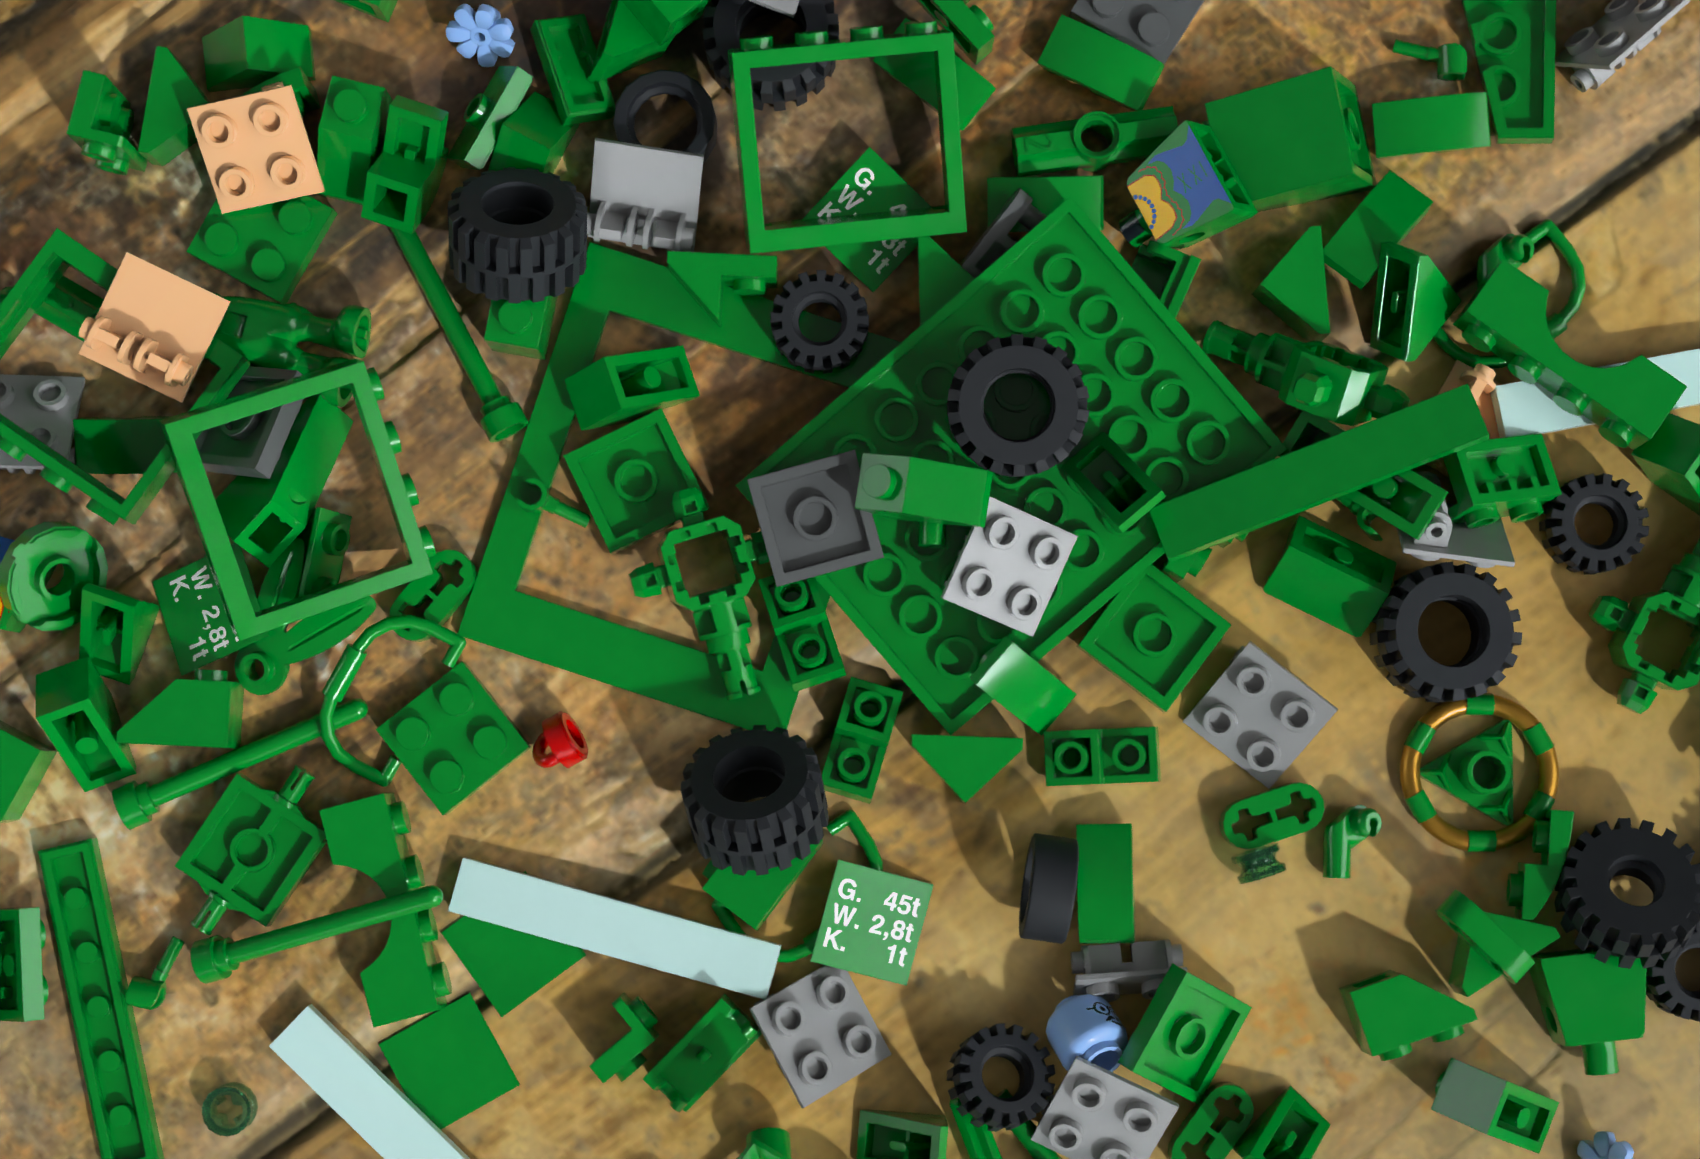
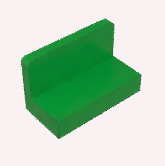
[1263,515,1397,637]

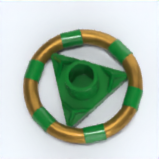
[1400,693,1559,852]

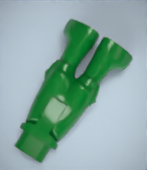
[212,292,371,407]

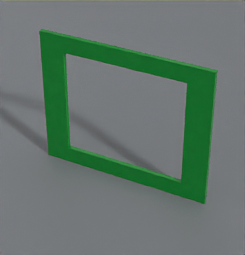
[457,242,901,731]

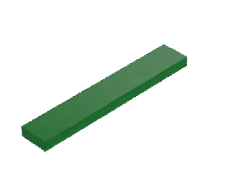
[1149,383,1490,563]
[38,838,164,1159]

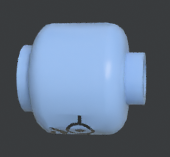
[1046,994,1129,1072]

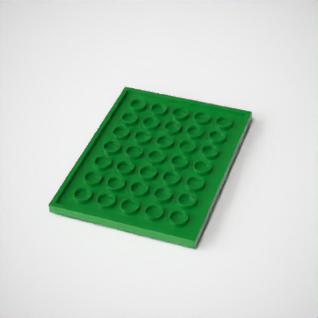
[736,196,1287,736]

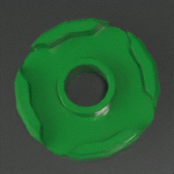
[0,521,108,631]

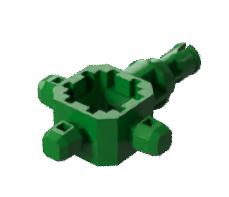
[1203,320,1410,426]
[628,487,769,700]
[1589,537,1700,714]

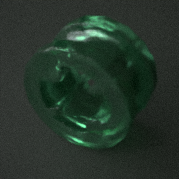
[1230,843,1287,884]
[202,1082,258,1137]

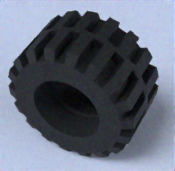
[702,0,839,111]
[447,167,587,303]
[947,334,1089,477]
[1369,562,1522,703]
[681,725,829,876]

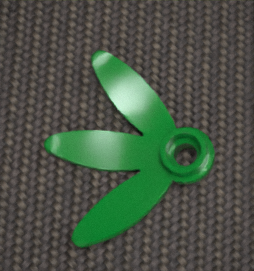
[204,537,376,695]

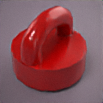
[532,711,588,768]

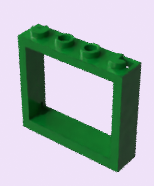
[727,21,967,254]
[0,228,251,525]
[159,358,436,641]

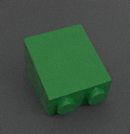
[1202,66,1377,212]

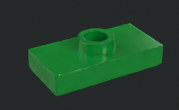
[530,14,616,126]
[447,66,533,170]

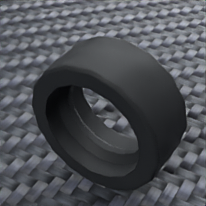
[613,69,718,164]
[1019,833,1079,944]

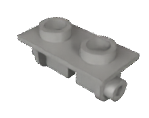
[1071,939,1188,1003]

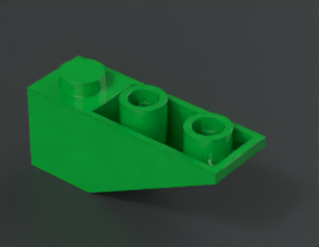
[215,393,354,568]

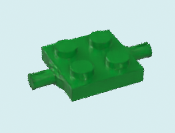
[175,765,327,935]

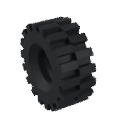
[1554,818,1700,969]

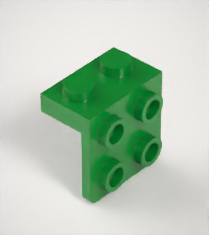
[0,907,48,1022]

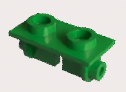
[297,507,352,597]

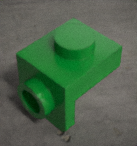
[589,992,659,1083]

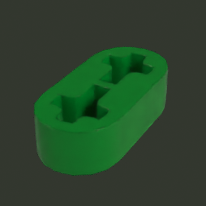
[389,550,477,642]
[1219,783,1325,849]
[1435,889,1535,984]
[1168,1082,1254,1159]

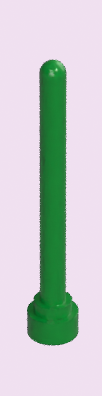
[389,227,529,443]
[112,698,368,830]
[190,885,443,984]

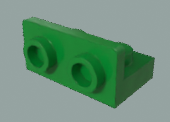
[66,70,148,175]
[1443,433,1562,529]

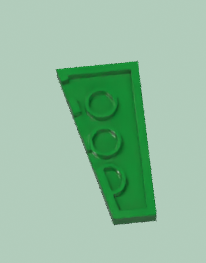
[1461,0,1556,144]

